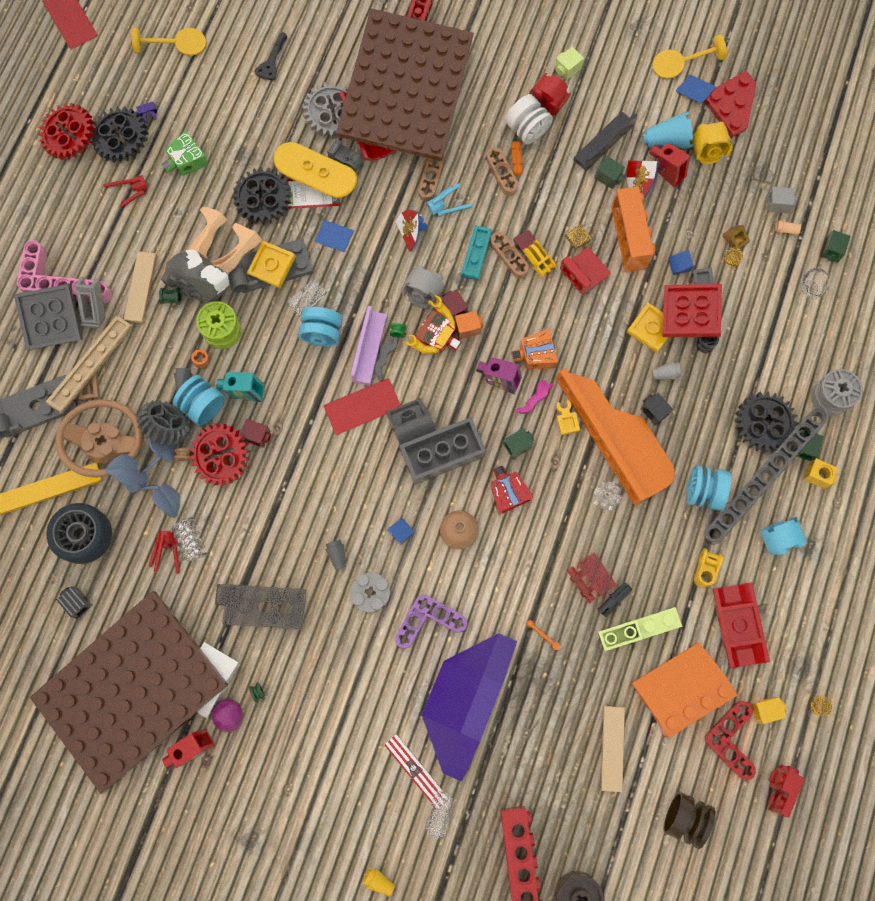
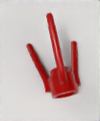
[103,175,148,207]
[148,531,180,574]

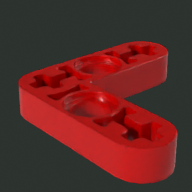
[705,701,756,780]

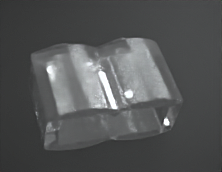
[426,790,453,839]

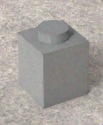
[767,187,797,213]

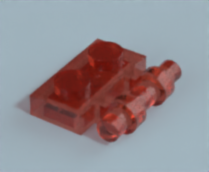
[567,552,616,603]

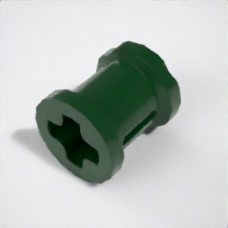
[159,288,182,305]

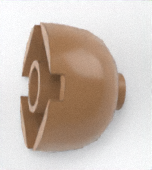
[440,510,478,550]

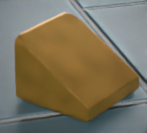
[722,225,750,251]

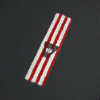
[385,735,448,809]

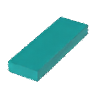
[461,225,493,281]

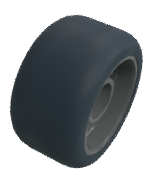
[46,503,112,564]

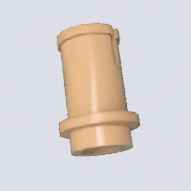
[775,219,801,236]

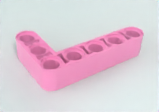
[17,240,113,303]

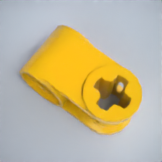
[694,548,724,588]

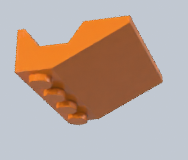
[631,642,738,738]

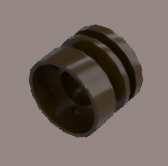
[663,791,716,849]

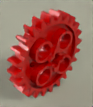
[38,103,95,160]
[189,423,250,486]

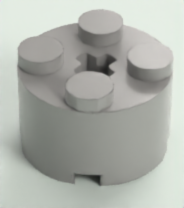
[401,265,444,309]

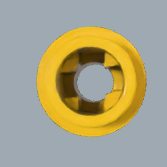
[362,868,395,897]

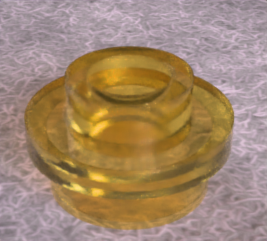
[811,696,832,717]

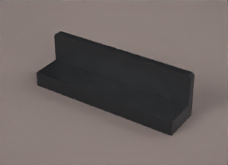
[573,112,637,171]

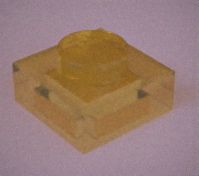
[565,224,591,250]

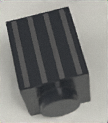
[56,586,93,619]

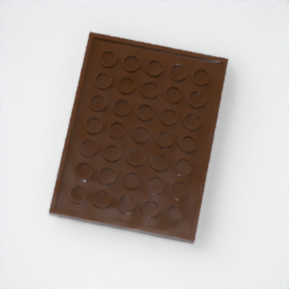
[336,8,474,161]
[30,591,228,794]

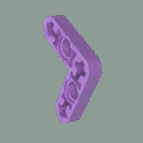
[395,595,467,649]

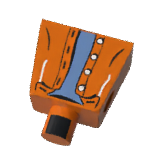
[511,329,558,369]

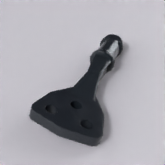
[254,32,287,80]

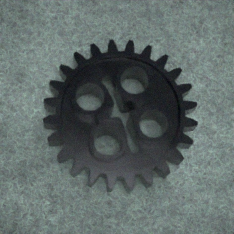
[91,106,149,163]
[232,167,292,225]
[734,391,799,453]

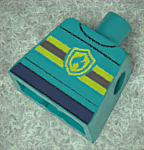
[216,372,265,402]

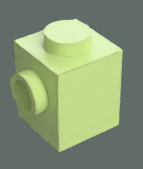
[555,47,584,81]

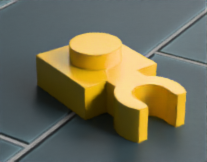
[556,400,580,436]

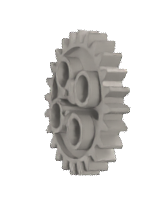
[303,82,347,139]

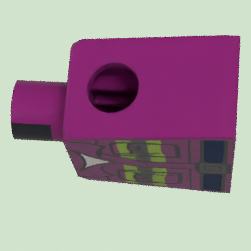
[476,357,522,394]

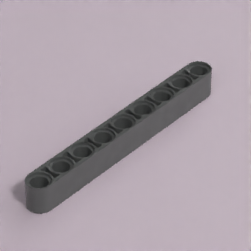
[705,408,827,545]

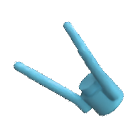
[426,183,473,217]

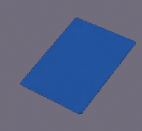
[676,75,716,103]
[315,220,354,252]

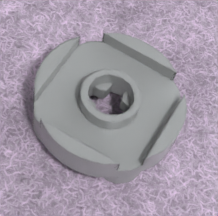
[350,573,390,613]

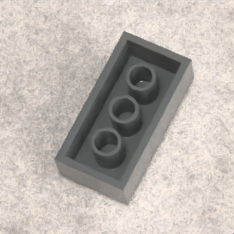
[399,417,486,485]

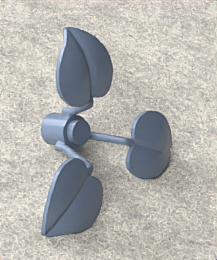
[105,438,180,518]

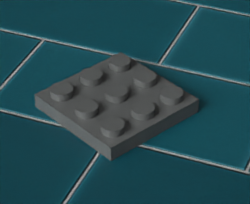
[14,284,83,350]

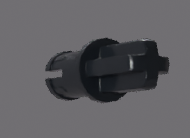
[597,582,632,617]

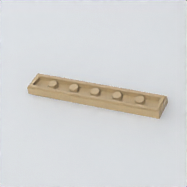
[46,315,133,414]

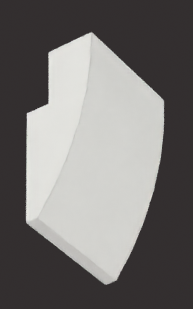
[197,642,240,719]

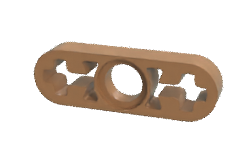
[486,147,518,196]
[419,156,444,202]
[490,232,529,278]

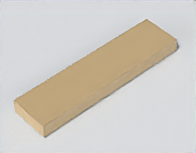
[124,251,157,324]
[601,706,625,792]

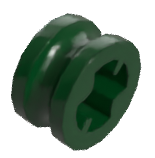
[249,682,266,703]

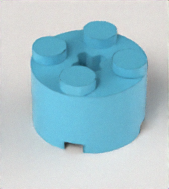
[759,517,807,555]

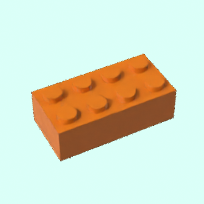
[611,186,655,272]

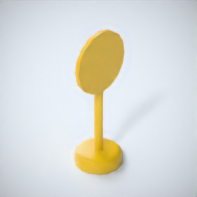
[131,27,206,56]
[653,34,727,79]

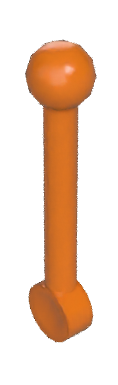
[526,620,560,650]

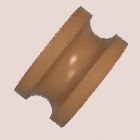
[174,448,192,461]

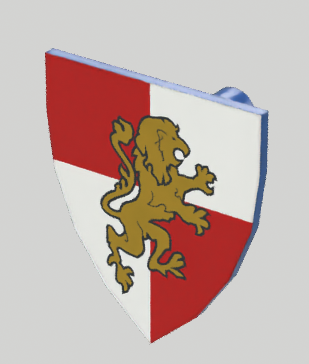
[627,160,658,198]
[395,210,427,252]

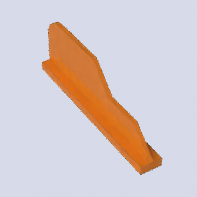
[555,368,675,506]

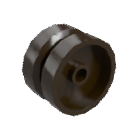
[555,871,605,901]

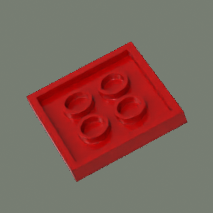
[662,284,722,337]

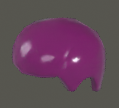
[212,699,243,733]

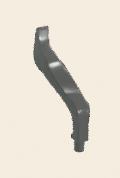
[375,335,398,381]

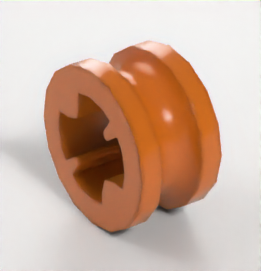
[191,349,209,368]

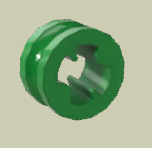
[389,323,407,338]

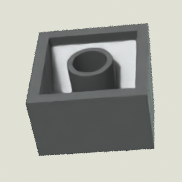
[385,398,436,445]

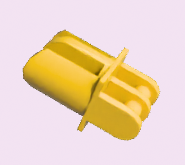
[523,239,557,278]

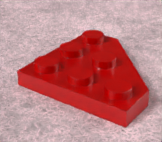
[704,70,757,139]

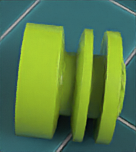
[196,302,242,349]

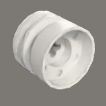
[505,94,553,144]

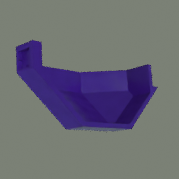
[422,633,517,781]

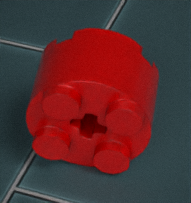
[529,73,571,116]

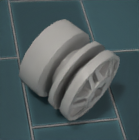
[811,369,863,416]

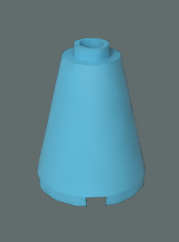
[643,111,693,149]

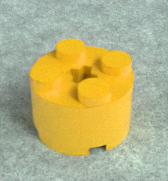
[691,122,733,164]

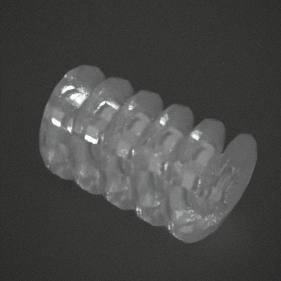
[171,517,208,561]

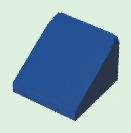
[668,250,693,275]
[387,518,415,545]

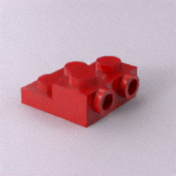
[768,764,805,818]

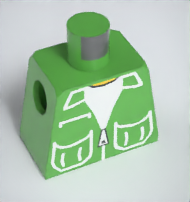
[162,131,209,176]

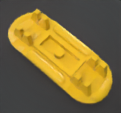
[274,142,357,199]

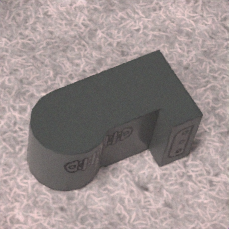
[327,139,364,173]

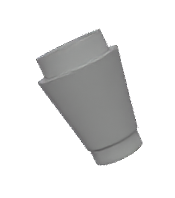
[652,361,681,380]

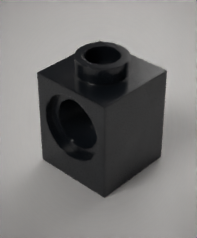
[640,392,673,426]

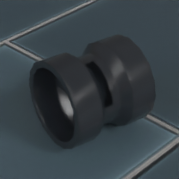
[696,337,719,353]

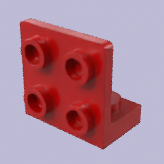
[560,247,611,295]

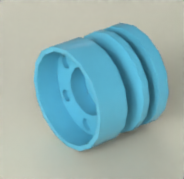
[173,375,225,426]
[686,464,731,511]

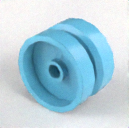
[298,307,343,347]

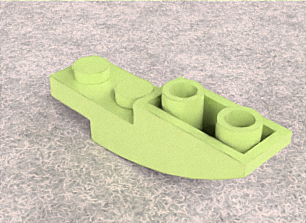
[598,607,682,651]

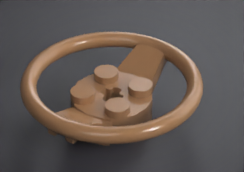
[55,399,143,478]

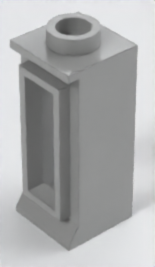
[74,277,105,328]

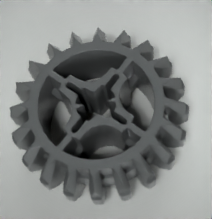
[136,400,190,446]

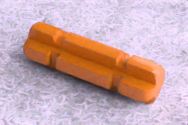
[511,141,523,176]

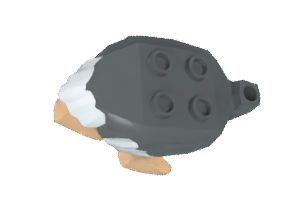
[161,207,262,302]

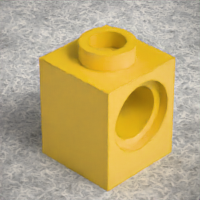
[803,458,838,489]
[751,697,787,724]

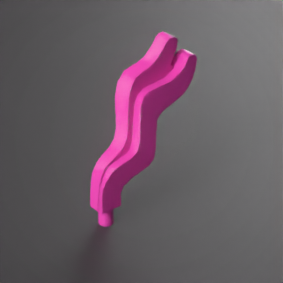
[515,380,553,414]

